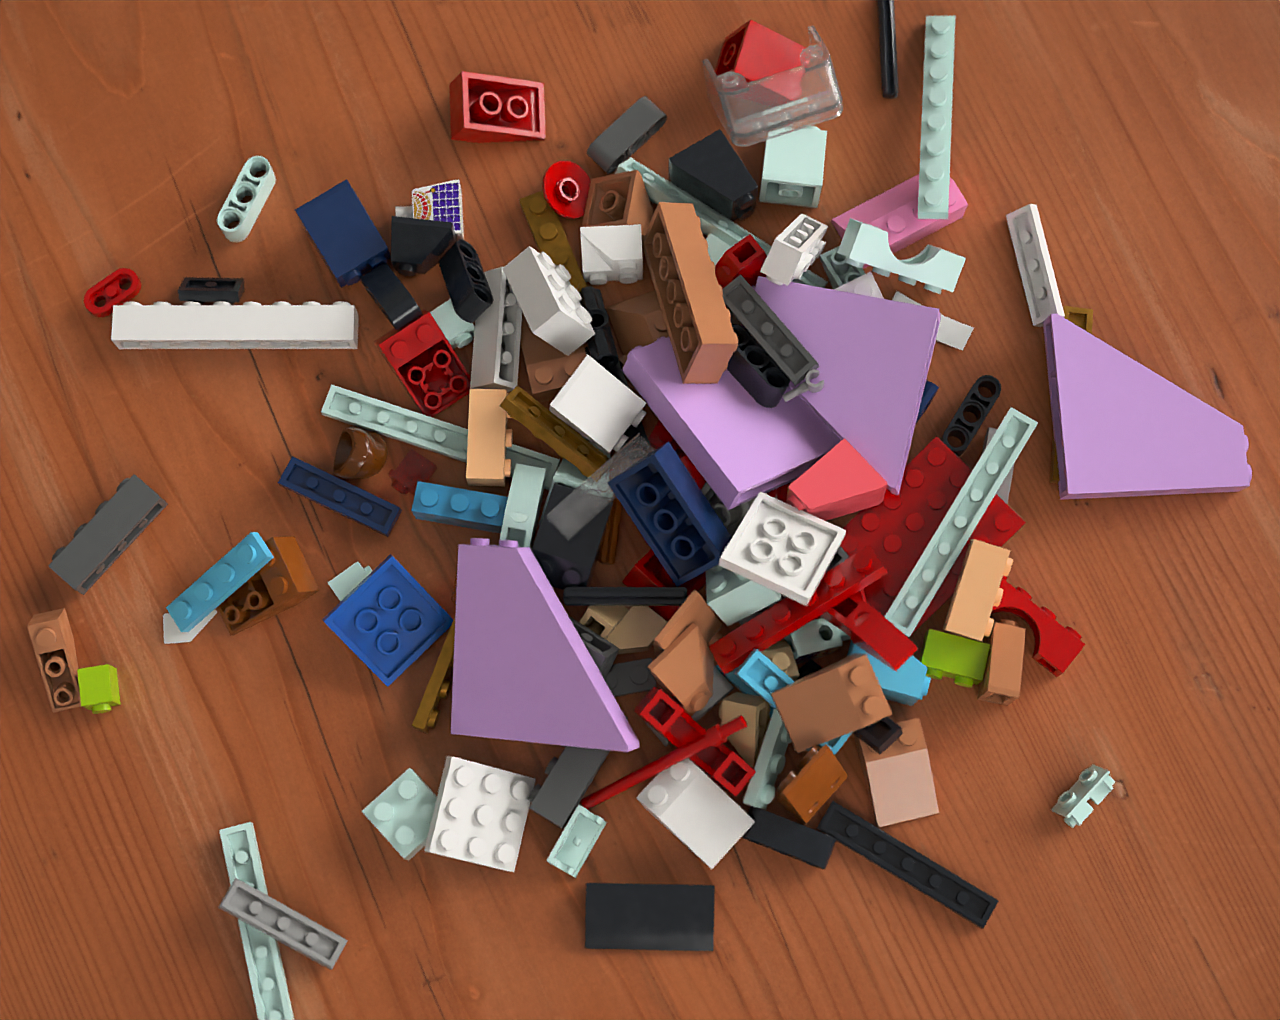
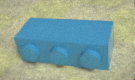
[411,481,508,534]

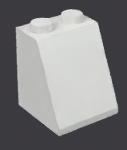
[549,354,647,455]

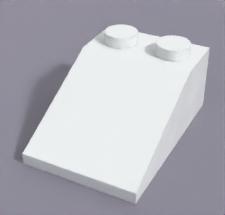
[636,758,755,869]

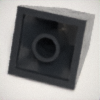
[391,216,457,276]

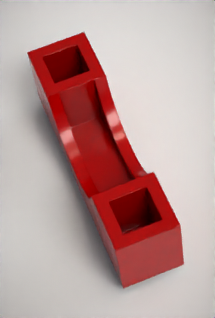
[991,576,1086,677]
[633,686,756,796]

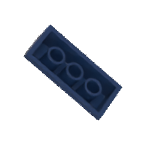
[607,442,732,587]

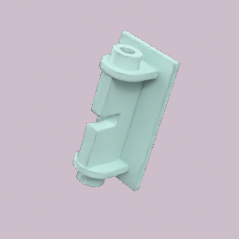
[1051,764,1115,828]

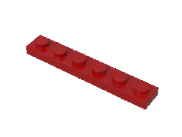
[709,545,888,675]

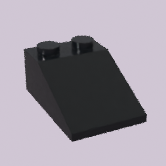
[532,482,614,590]

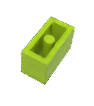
[919,629,991,688]

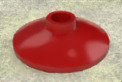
[542,161,591,219]

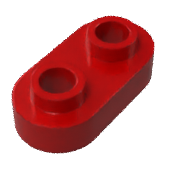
[84,268,141,317]

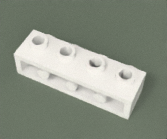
[760,213,828,286]
[470,266,522,392]

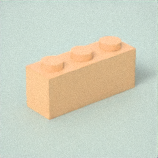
[466,389,513,487]
[942,539,1013,641]

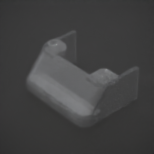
[702,25,843,147]

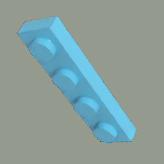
[166,532,274,632]
[734,649,853,755]

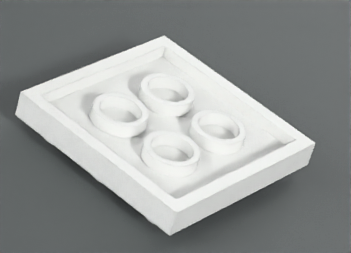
[719,492,846,606]
[424,756,536,872]

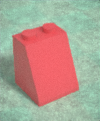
[786,438,888,521]

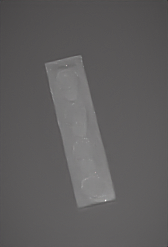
[546,433,654,540]

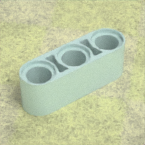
[217,156,276,243]

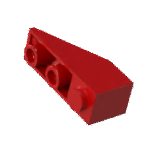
[715,234,767,308]

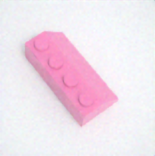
[831,174,968,269]

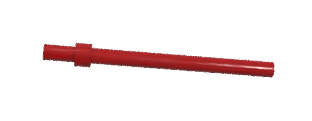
[581,715,747,810]

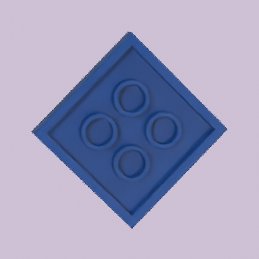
[322,554,453,687]

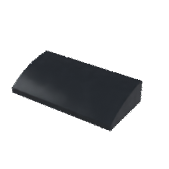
[585,883,715,951]

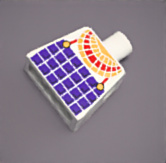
[395,180,464,240]

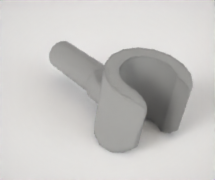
[782,369,824,402]

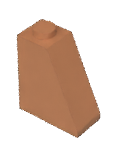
[977,619,1026,706]

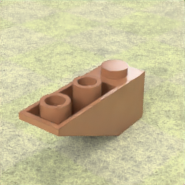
[27,608,81,713]

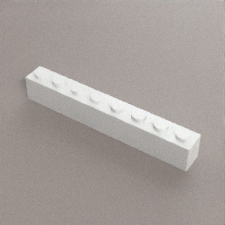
[111,301,359,349]

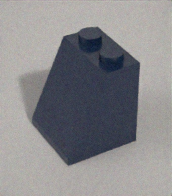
[295,179,391,288]

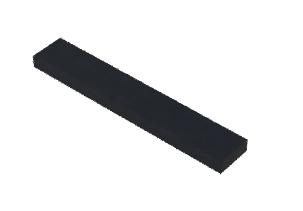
[816,801,999,929]

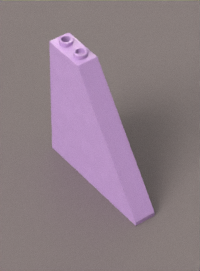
[741,276,941,495]
[1043,314,1252,500]
[622,337,841,510]
[451,538,639,752]

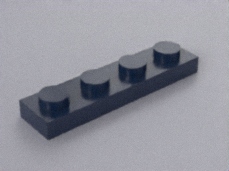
[278,456,402,537]

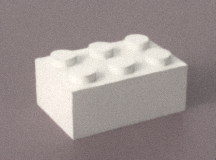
[502,246,595,356]

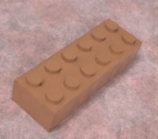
[642,202,738,384]

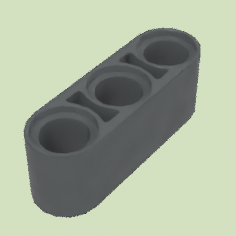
[587,96,667,174]

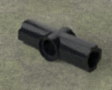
[579,286,619,370]

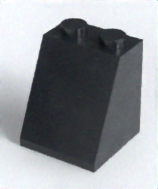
[668,129,759,222]

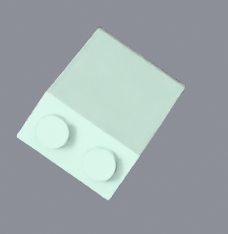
[759,123,827,208]

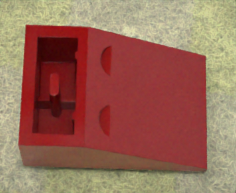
[374,309,471,417]

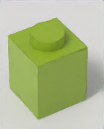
[77,664,121,714]

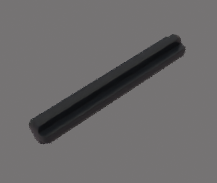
[877,0,899,99]
[563,587,688,606]

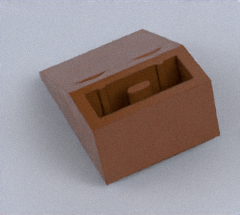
[218,536,319,636]
[776,744,848,825]

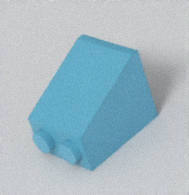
[847,640,931,706]

